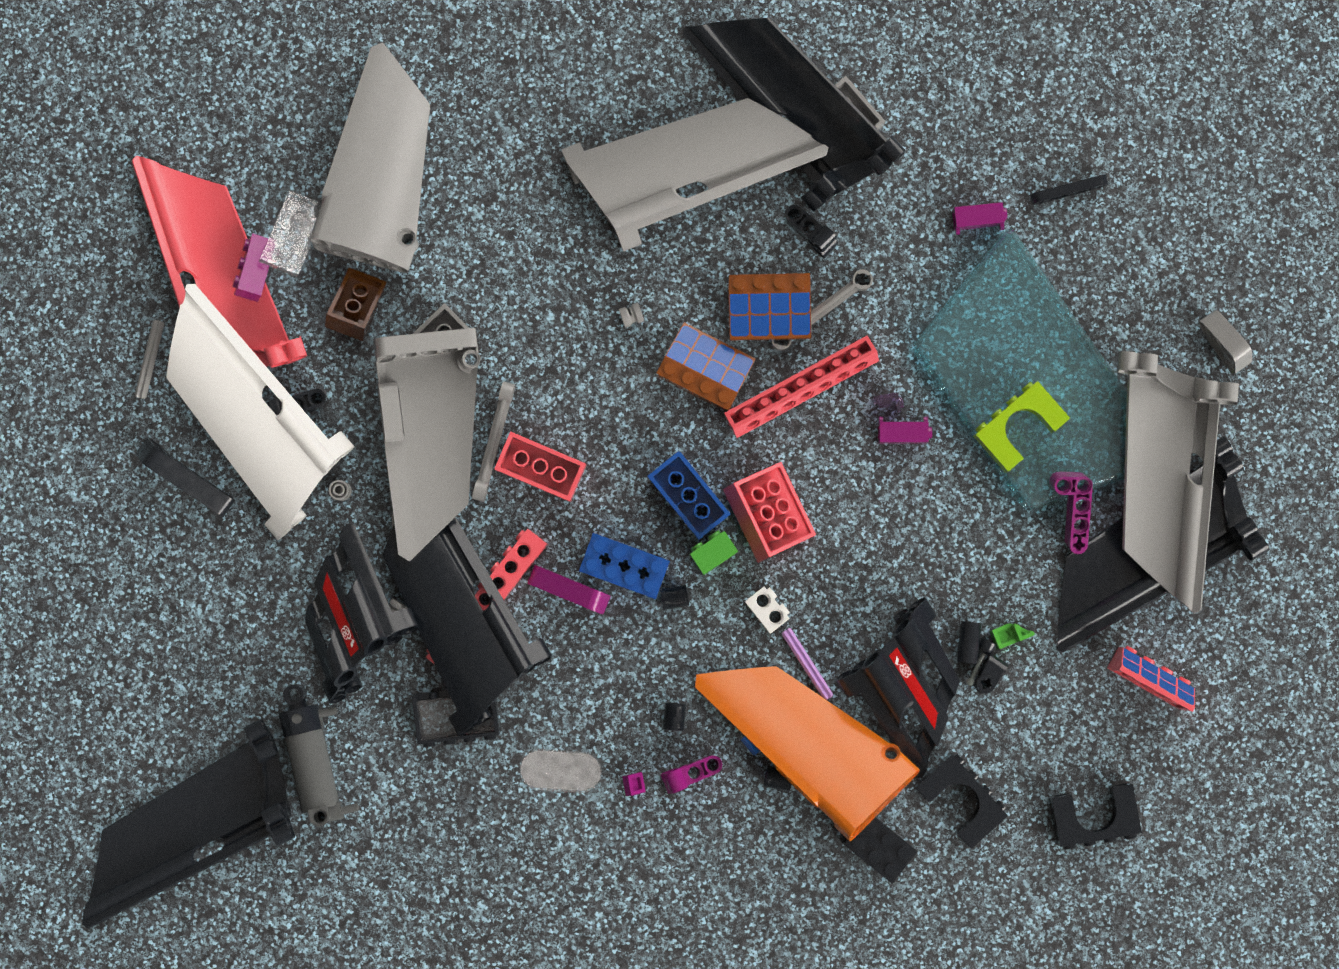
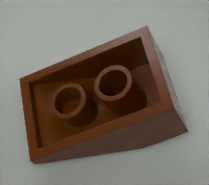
[325,267,387,341]

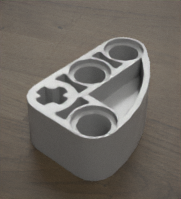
[1199,310,1252,374]

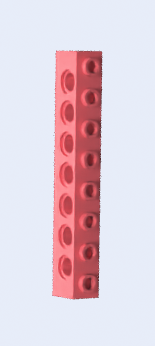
[724,336,879,438]
[426,529,548,664]

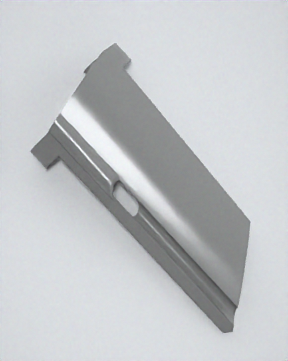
[561,98,829,252]
[1117,351,1239,614]

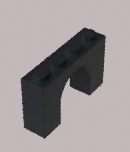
[914,753,1008,849]
[1048,782,1142,850]

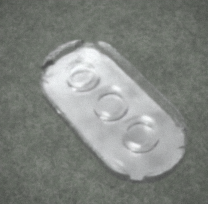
[520,749,602,793]

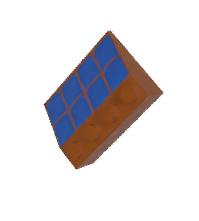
[729,273,811,340]
[656,322,756,412]

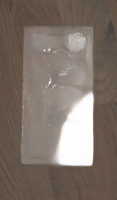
[259,190,322,277]

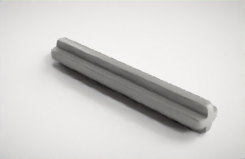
[135,320,164,399]

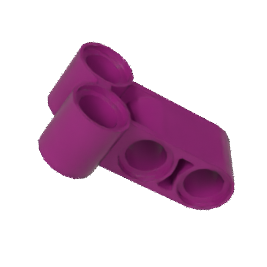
[660,755,722,794]

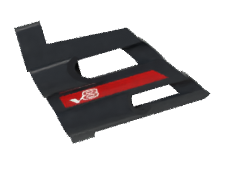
[305,524,419,704]
[836,597,959,778]

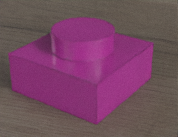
[622,772,646,796]

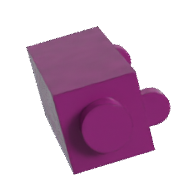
[952,202,1008,235]
[878,416,932,444]

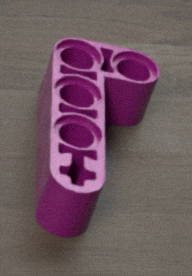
[1049,472,1093,554]
[527,565,611,615]

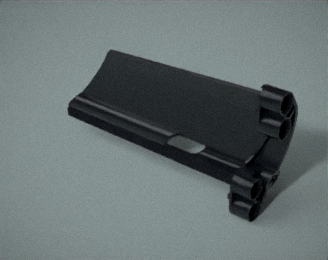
[683,17,906,212]
[1056,436,1269,653]
[382,517,553,736]
[82,719,295,929]

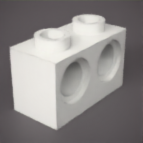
[744,586,790,634]

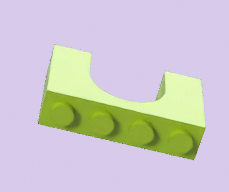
[973,381,1070,473]

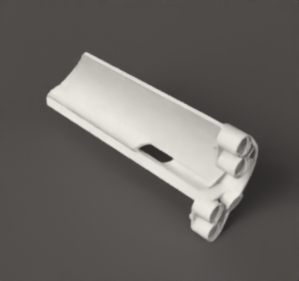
[166,284,355,540]

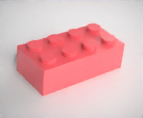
[494,431,587,502]

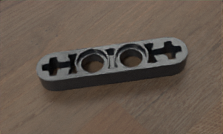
[1030,174,1108,205]

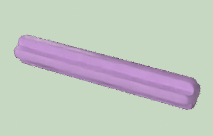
[782,628,833,700]

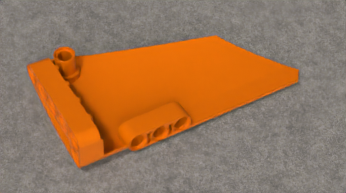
[695,666,920,841]

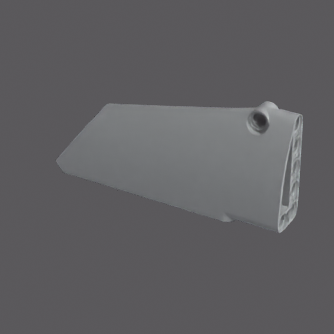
[310,42,430,273]
[374,328,481,561]

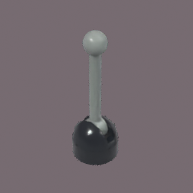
[966,638,997,686]

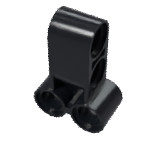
[785,205,838,258]
[266,389,326,415]

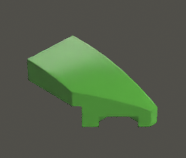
[989,623,1035,650]

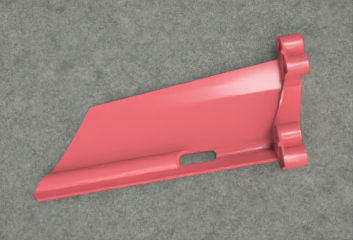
[132,156,307,368]

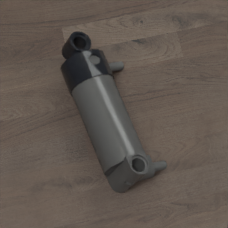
[278,684,359,827]

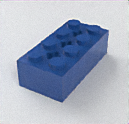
[647,451,731,541]
[579,533,670,599]

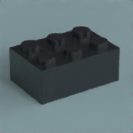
[842,817,918,884]

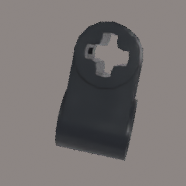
[974,653,1009,693]

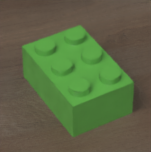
[689,530,738,575]

